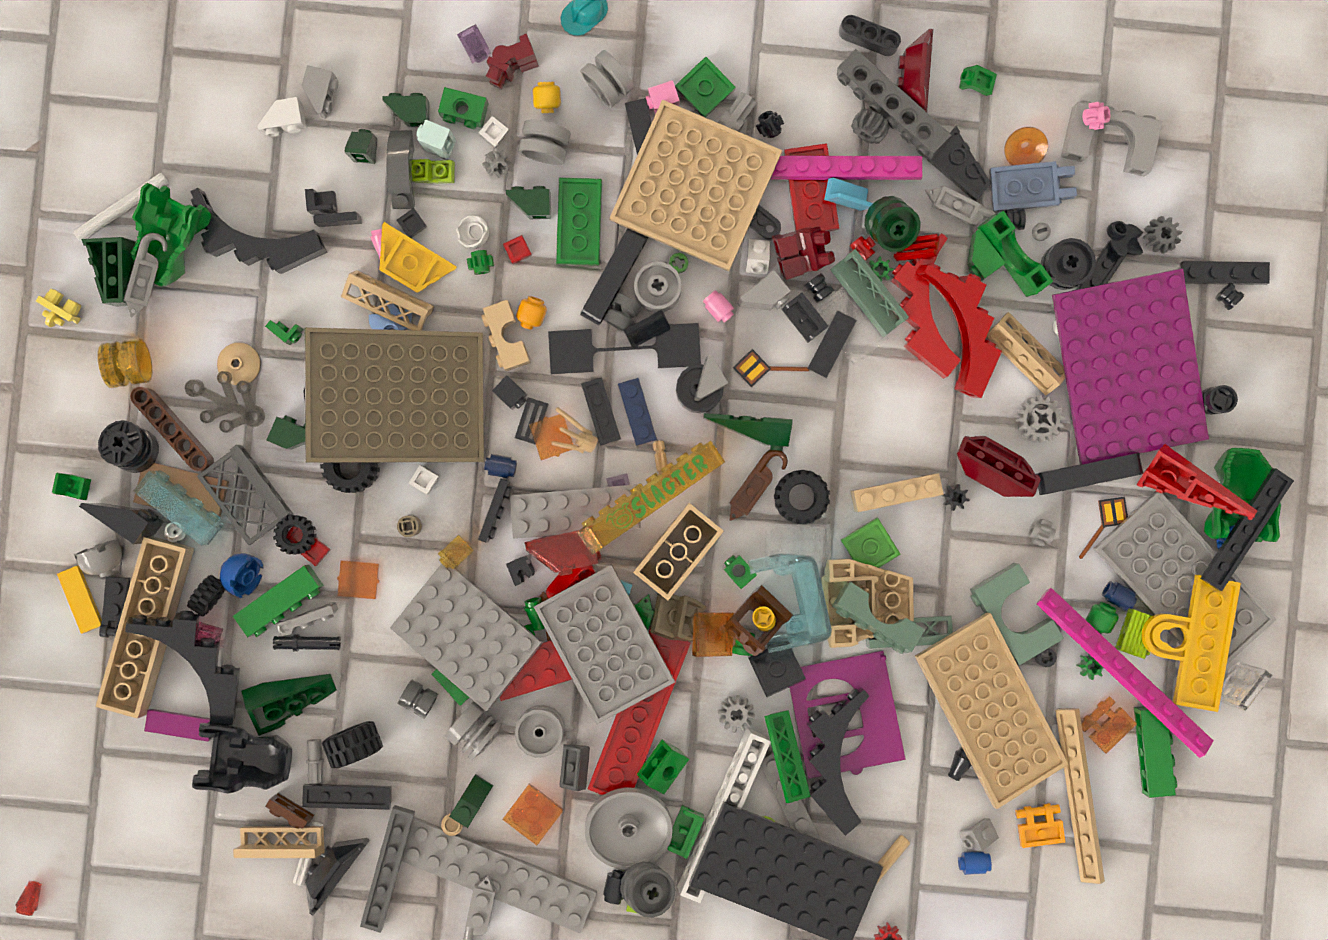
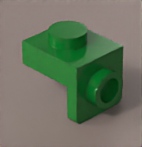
[52,472,91,500]

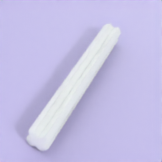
[73,173,168,241]

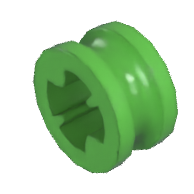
[669,253,688,274]

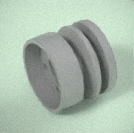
[444,701,502,760]

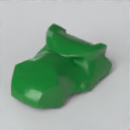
[131,183,212,287]
[1204,448,1281,542]

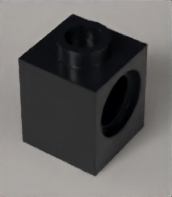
[492,375,528,410]

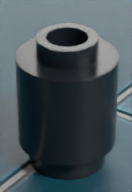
[603,869,625,905]

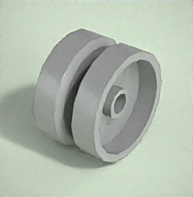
[580,50,634,108]
[518,120,571,165]
[634,262,682,313]
[515,705,565,758]

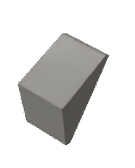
[694,355,728,401]

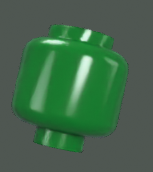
[1086,602,1119,634]

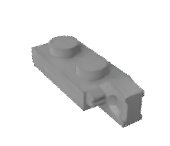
[276,602,338,636]

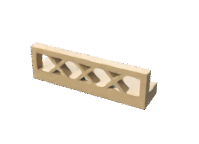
[341,270,434,331]
[987,312,1065,396]
[233,826,325,858]

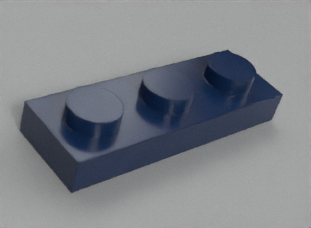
[618,378,657,446]

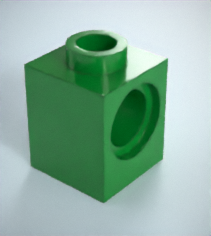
[723,555,757,589]

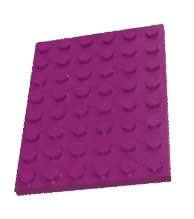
[1052,269,1209,465]

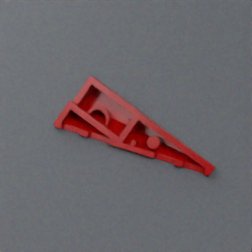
[1137,444,1258,520]

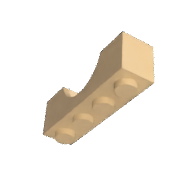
[850,473,944,512]

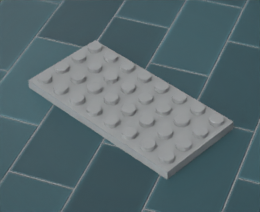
[1093,492,1277,664]

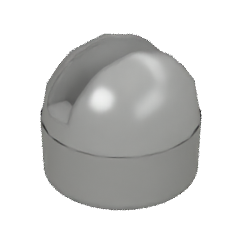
[1032,223,1051,241]

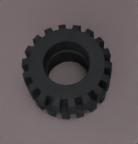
[320,462,380,493]
[774,470,830,524]
[322,721,383,768]

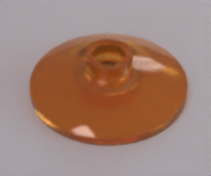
[1004,127,1048,166]

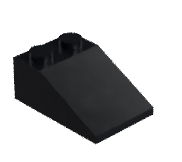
[79,503,164,544]

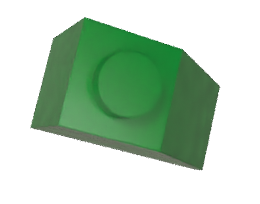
[967,229,1006,281]

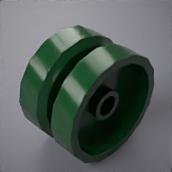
[864,196,921,252]

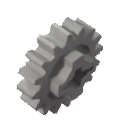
[1016,395,1065,443]

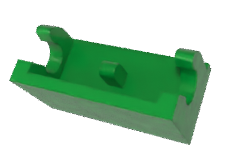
[667,805,704,859]

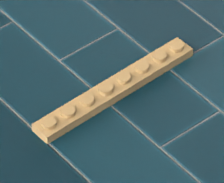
[1055,708,1105,884]

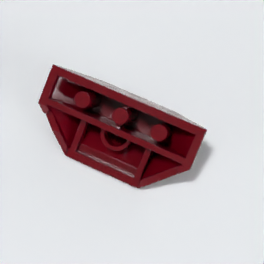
[897,29,934,112]
[957,436,1041,497]

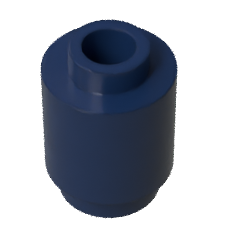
[484,454,517,479]
[1102,581,1137,611]

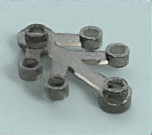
[185,371,265,433]

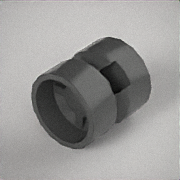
[604,293,642,331]
[398,679,439,719]

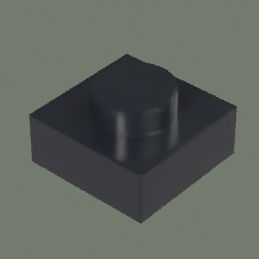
[396,208,427,238]

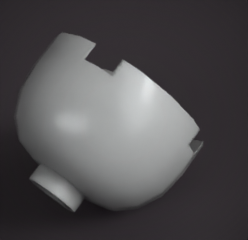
[74,540,122,578]

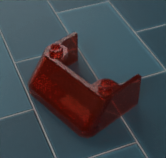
[524,528,602,576]

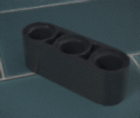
[839,15,901,56]

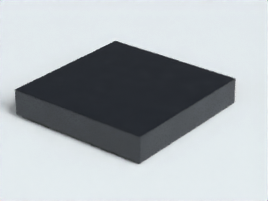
[748,640,806,698]

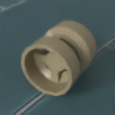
[397,515,422,537]

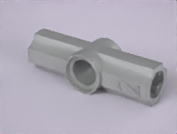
[718,92,757,132]

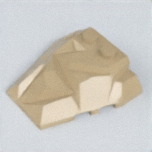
[822,559,914,648]

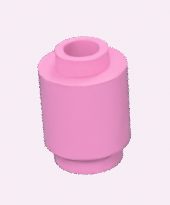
[703,290,734,323]

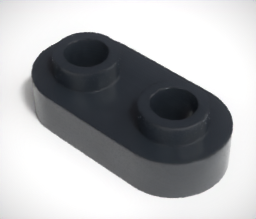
[750,205,781,240]

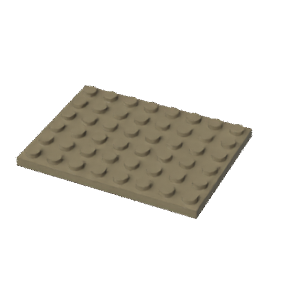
[305,327,484,463]

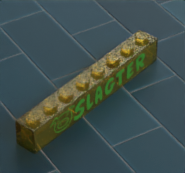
[577,441,725,555]

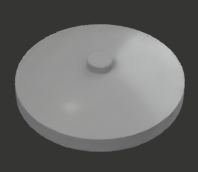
[585,788,672,870]

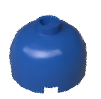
[220,553,263,598]

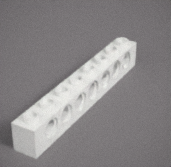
[677,728,771,903]

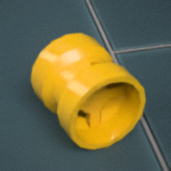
[752,607,776,632]

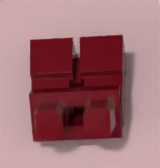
[486,34,539,90]
[772,227,835,280]

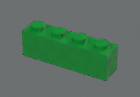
[233,565,324,638]
[1134,706,1177,798]

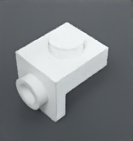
[746,239,770,274]

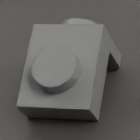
[959,818,999,851]

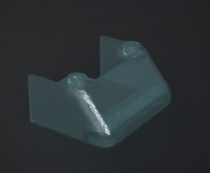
[748,553,832,653]

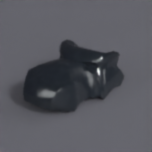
[192,722,292,794]

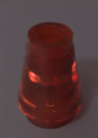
[15,881,42,916]

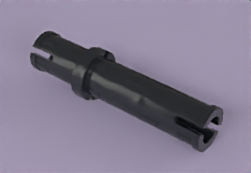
[273,634,341,652]

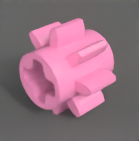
[1082,102,1111,130]

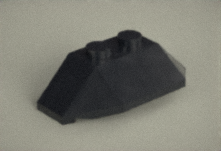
[305,838,370,916]

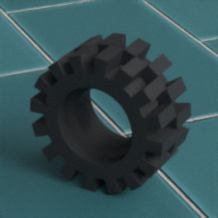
[273,515,317,555]
[187,575,225,617]

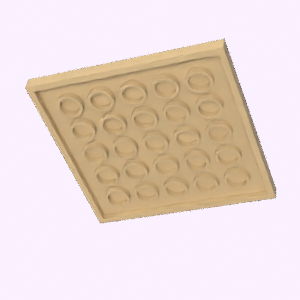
[609,100,782,271]

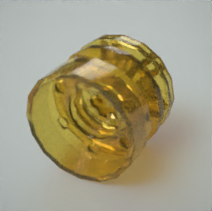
[98,338,153,388]

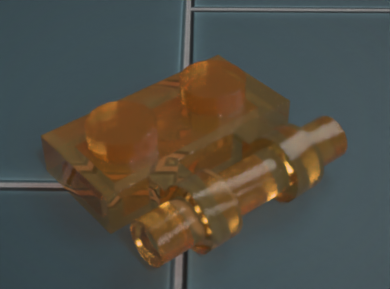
[1081,696,1137,754]

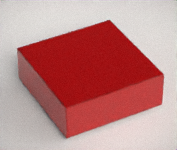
[503,235,532,264]

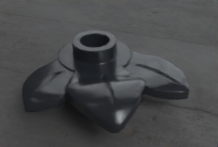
[1107,221,1143,258]

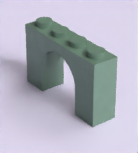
[970,563,1064,666]

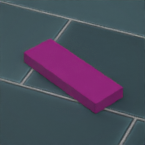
[144,709,211,742]

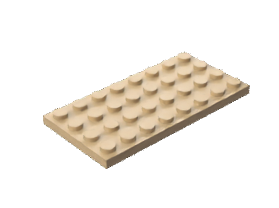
[915,613,1068,809]

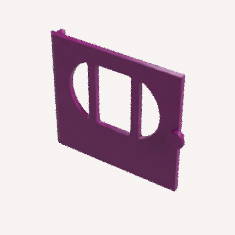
[789,651,906,779]

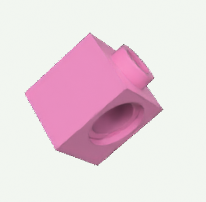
[646,80,680,115]

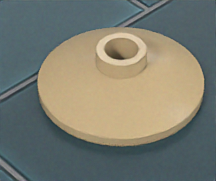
[217,343,261,386]

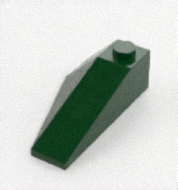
[703,413,793,451]

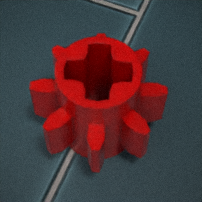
[850,236,876,261]
[874,922,902,940]

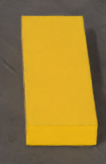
[57,565,102,634]

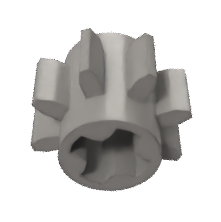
[482,149,511,177]
[1028,519,1056,546]

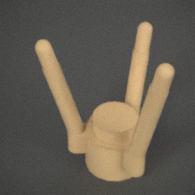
[551,407,598,453]

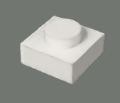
[479,116,510,148]
[408,465,439,495]

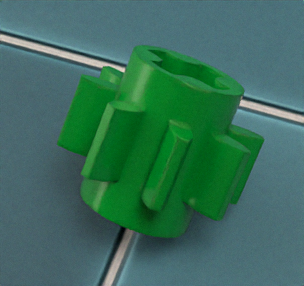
[467,250,494,275]
[869,256,894,282]
[1076,653,1103,680]

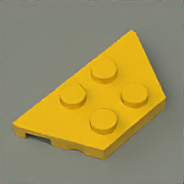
[379,222,457,293]

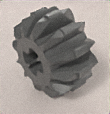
[851,109,890,144]
[1143,216,1183,254]

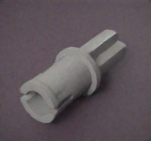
[306,739,324,784]

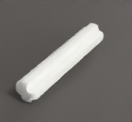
[293,821,323,886]

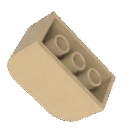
[633,503,724,600]

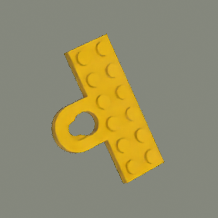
[1142,575,1241,712]

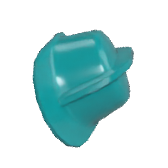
[560,0,608,36]

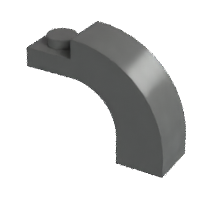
[386,130,415,209]

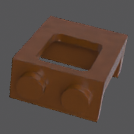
[723,585,793,656]

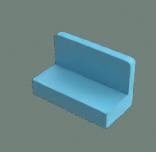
[824,178,873,211]

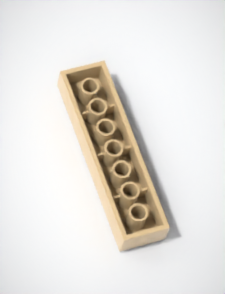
[95,536,194,719]

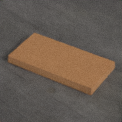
[133,463,229,523]

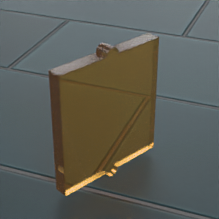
[529,414,573,460]
[337,560,380,599]

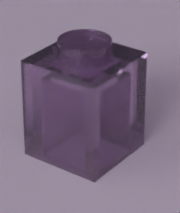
[457,24,491,64]

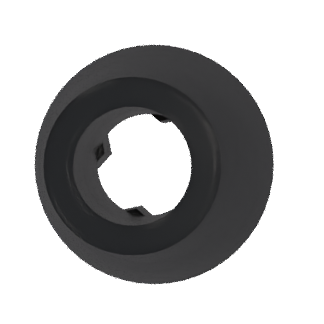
[948,747,972,781]

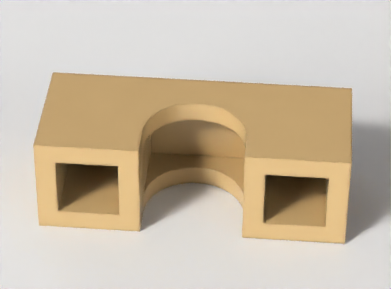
[481,300,531,371]

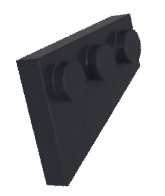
[927,126,991,201]

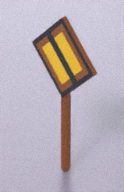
[733,349,809,387]
[1079,497,1128,559]

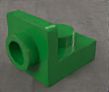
[959,65,997,96]
[265,320,304,345]

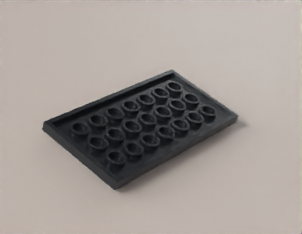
[689,801,883,940]

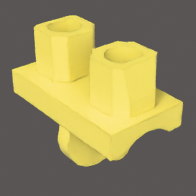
[36,288,82,327]

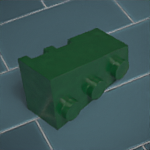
[81,237,136,307]

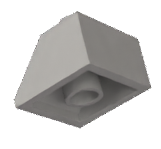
[737,270,790,310]

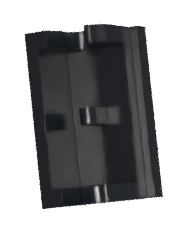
[781,292,829,343]
[506,554,535,586]

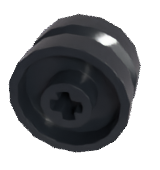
[1041,238,1096,290]
[676,364,724,414]

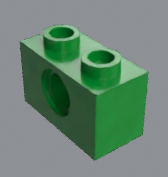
[438,87,489,129]
[637,739,689,794]

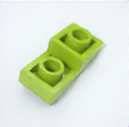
[412,159,455,184]

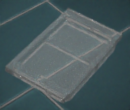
[814,287,889,364]

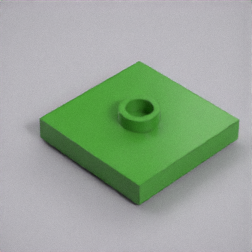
[841,517,901,568]

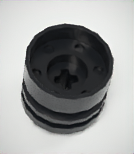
[98,420,159,473]

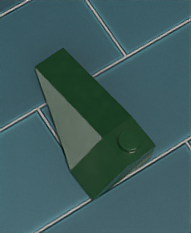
[241,674,337,736]

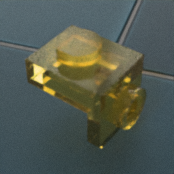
[438,535,474,569]

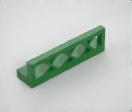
[764,710,811,803]

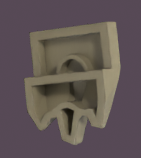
[650,593,709,641]

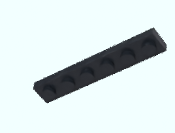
[1200,468,1294,591]

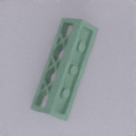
[830,249,909,337]
[866,615,953,649]

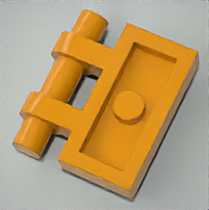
[1015,803,1065,848]

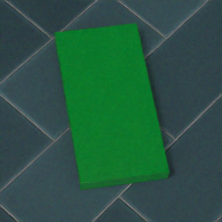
[556,177,602,266]

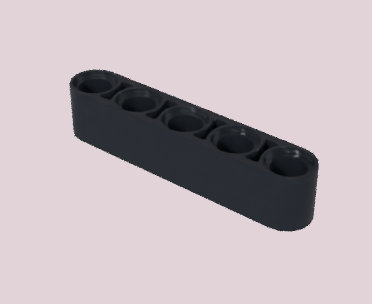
[580,228,649,325]
[1035,453,1143,495]

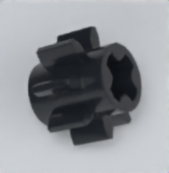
[756,111,784,138]
[941,484,970,511]

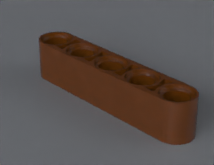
[130,387,214,471]

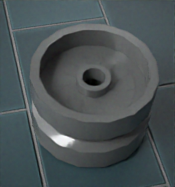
[620,861,676,918]

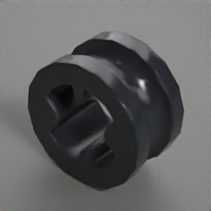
[1035,648,1057,667]

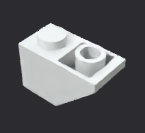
[258,97,307,137]

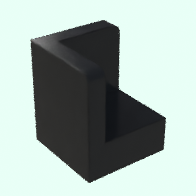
[305,189,338,215]

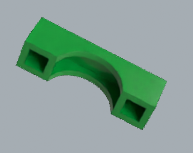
[977,211,1053,297]

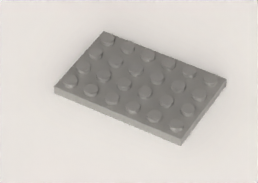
[390,560,543,712]
[534,565,675,724]

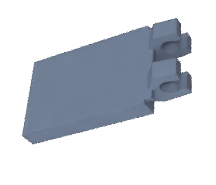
[989,161,1077,212]

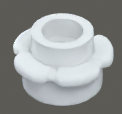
[164,522,186,543]

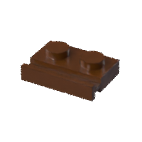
[265,793,315,829]

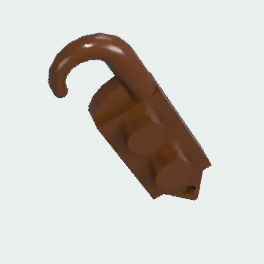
[729,450,788,521]

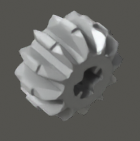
[718,695,755,733]

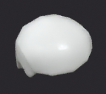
[456,215,489,248]

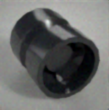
[1202,385,1238,415]

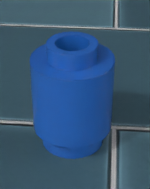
[958,851,992,875]

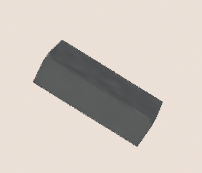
[559,744,590,791]

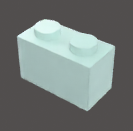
[416,120,456,160]

